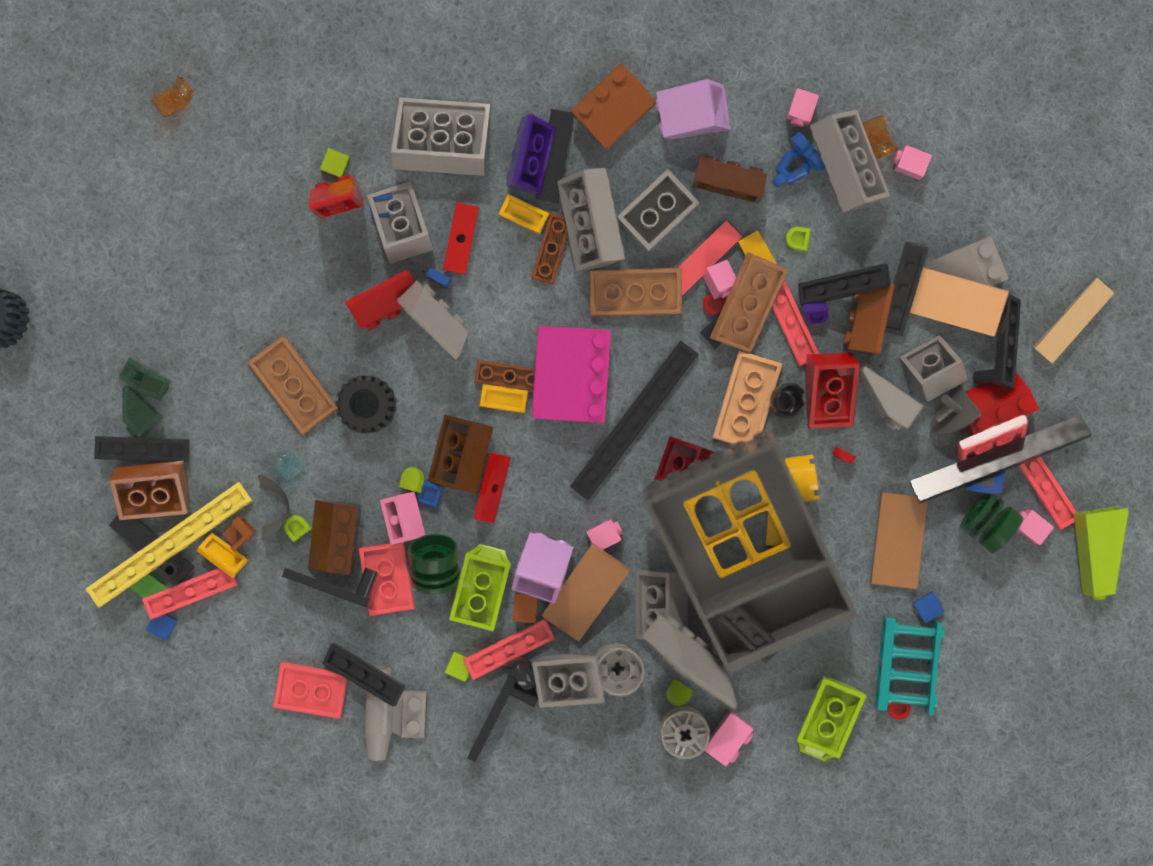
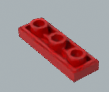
[443,202,479,275]
[473,452,511,523]

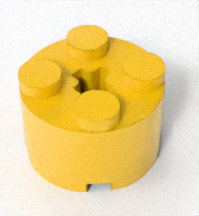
[785,454,820,502]

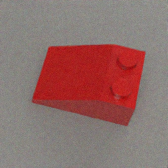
[308,175,364,219]
[805,352,860,429]

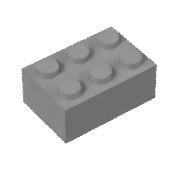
[617,169,699,253]

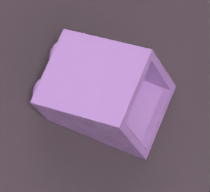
[656,79,731,140]
[511,532,574,604]

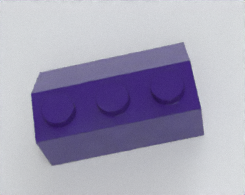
[506,114,556,194]

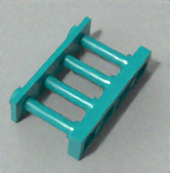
[874,615,945,715]

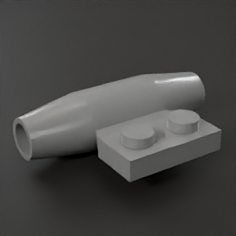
[364,666,426,761]

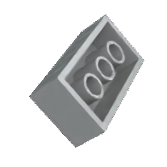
[810,110,890,213]
[557,168,625,271]

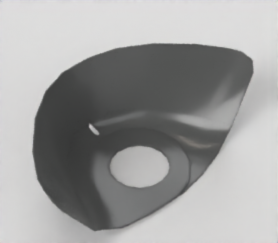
[258,475,289,540]

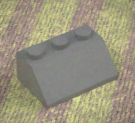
[397,281,468,360]
[635,570,688,640]

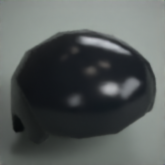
[770,383,805,419]
[504,657,536,690]

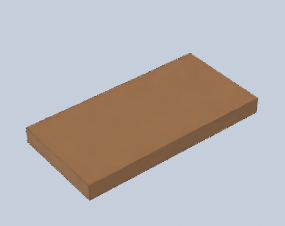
[710,252,788,354]
[589,268,682,317]
[247,335,338,435]
[870,492,928,589]
[541,543,631,642]

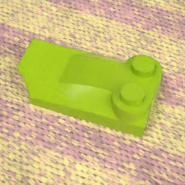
[449,544,511,631]
[796,676,866,761]

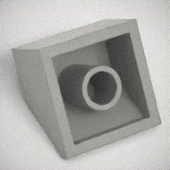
[900,335,968,402]

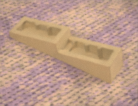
[1033,277,1114,364]

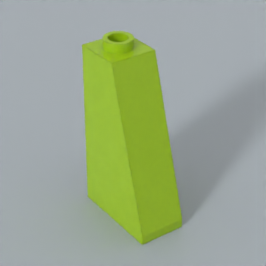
[1074,506,1128,600]

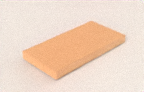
[910,268,1009,337]
[712,351,783,444]

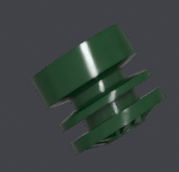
[960,494,1023,553]
[408,534,460,594]

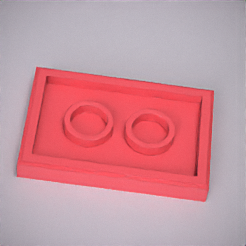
[957,415,1028,462]
[358,542,415,616]
[273,662,348,719]

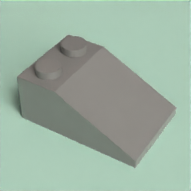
[367,181,433,264]
[923,236,1009,286]
[859,366,923,430]
[532,654,605,708]

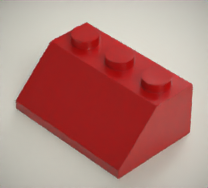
[345,270,416,331]
[965,372,1039,437]

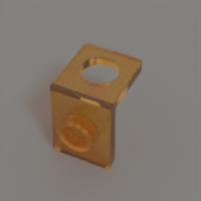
[151,75,194,117]
[862,115,899,159]

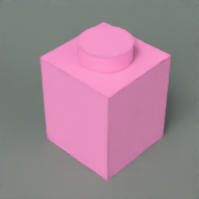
[786,88,819,127]
[893,145,932,180]
[702,260,736,300]
[1017,509,1054,545]
[586,519,623,550]

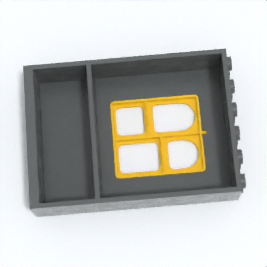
[643,431,857,673]

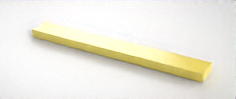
[86,482,253,608]

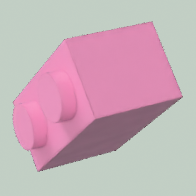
[380,492,425,545]
[704,709,753,766]

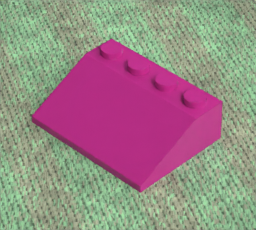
[531,326,611,423]

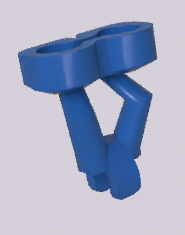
[773,132,826,187]

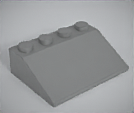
[391,98,491,176]
[643,614,737,709]

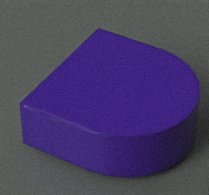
[803,301,828,324]

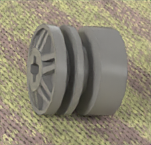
[595,642,645,697]
[660,705,710,759]

